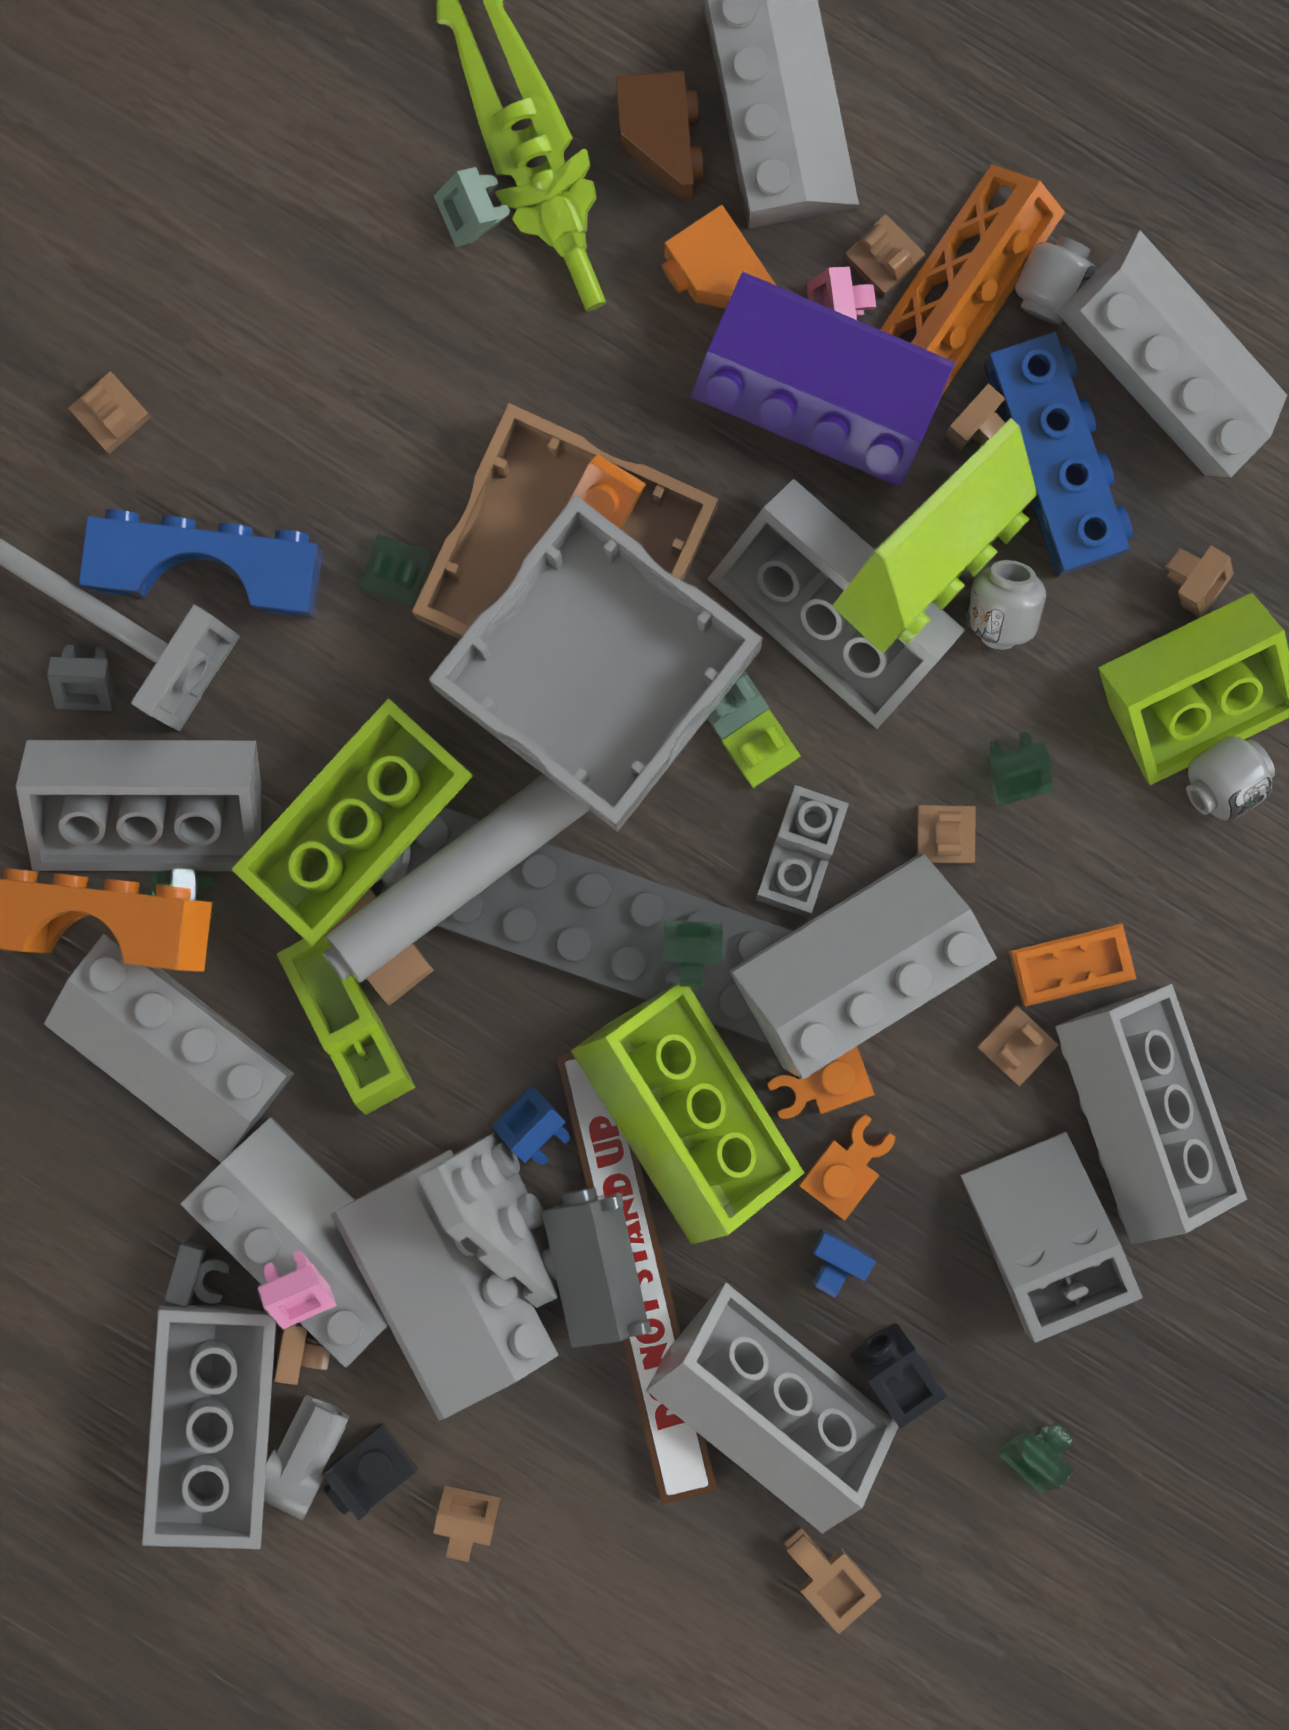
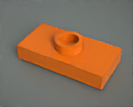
[1009,923,1136,1007]

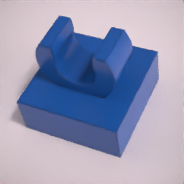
[492,1086,570,1165]
[811,1228,876,1298]

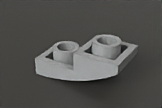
[755,785,849,919]

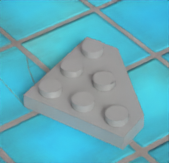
[418,1132,560,1308]

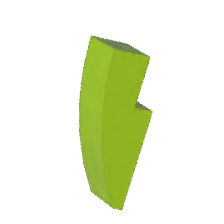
[277,932,416,1115]

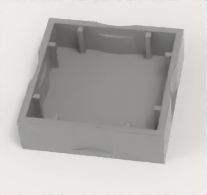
[429,495,762,832]

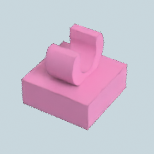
[806,267,876,320]
[258,1250,337,1329]

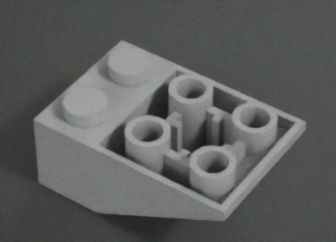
[960,1131,1143,1343]

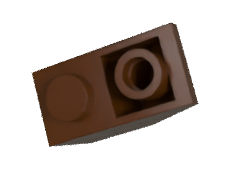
[616,71,703,200]

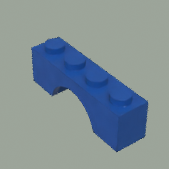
[79,509,322,618]

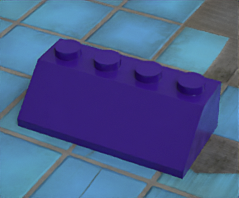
[691,272,955,487]

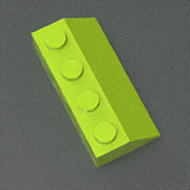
[832,418,1037,654]
[231,698,473,948]
[571,979,804,1245]

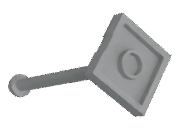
[0,538,240,732]

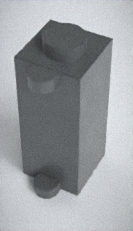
[542,1187,651,1348]

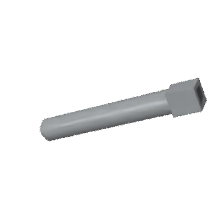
[323,774,589,983]

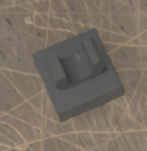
[47,645,115,711]
[164,1239,233,1307]

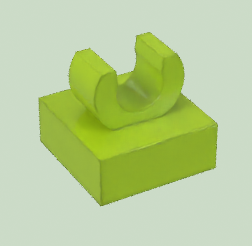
[721,709,801,789]

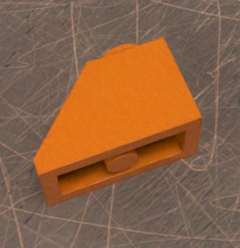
[661,205,777,309]

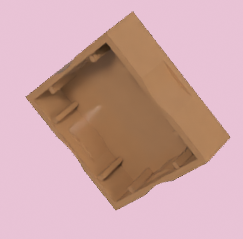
[412,403,718,639]

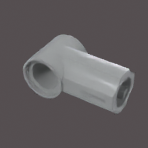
[264,1395,350,1521]

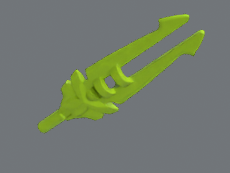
[437,0,607,312]

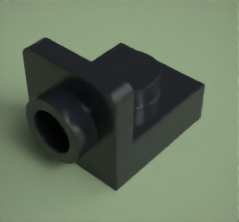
[851,1323,947,1429]
[323,1423,418,1520]

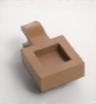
[784,1527,881,1635]

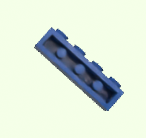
[984,332,1133,578]

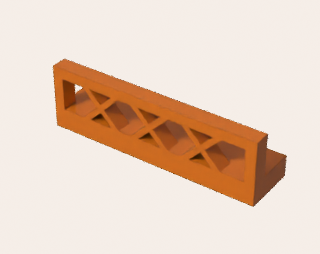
[880,164,1065,396]

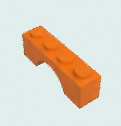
[0,868,212,972]

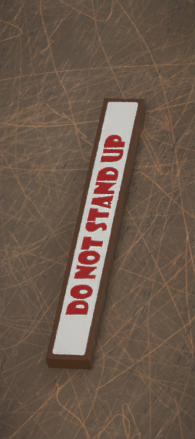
[556,1052,717,1504]

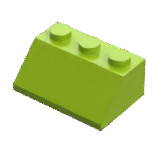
[1098,593,1289,786]

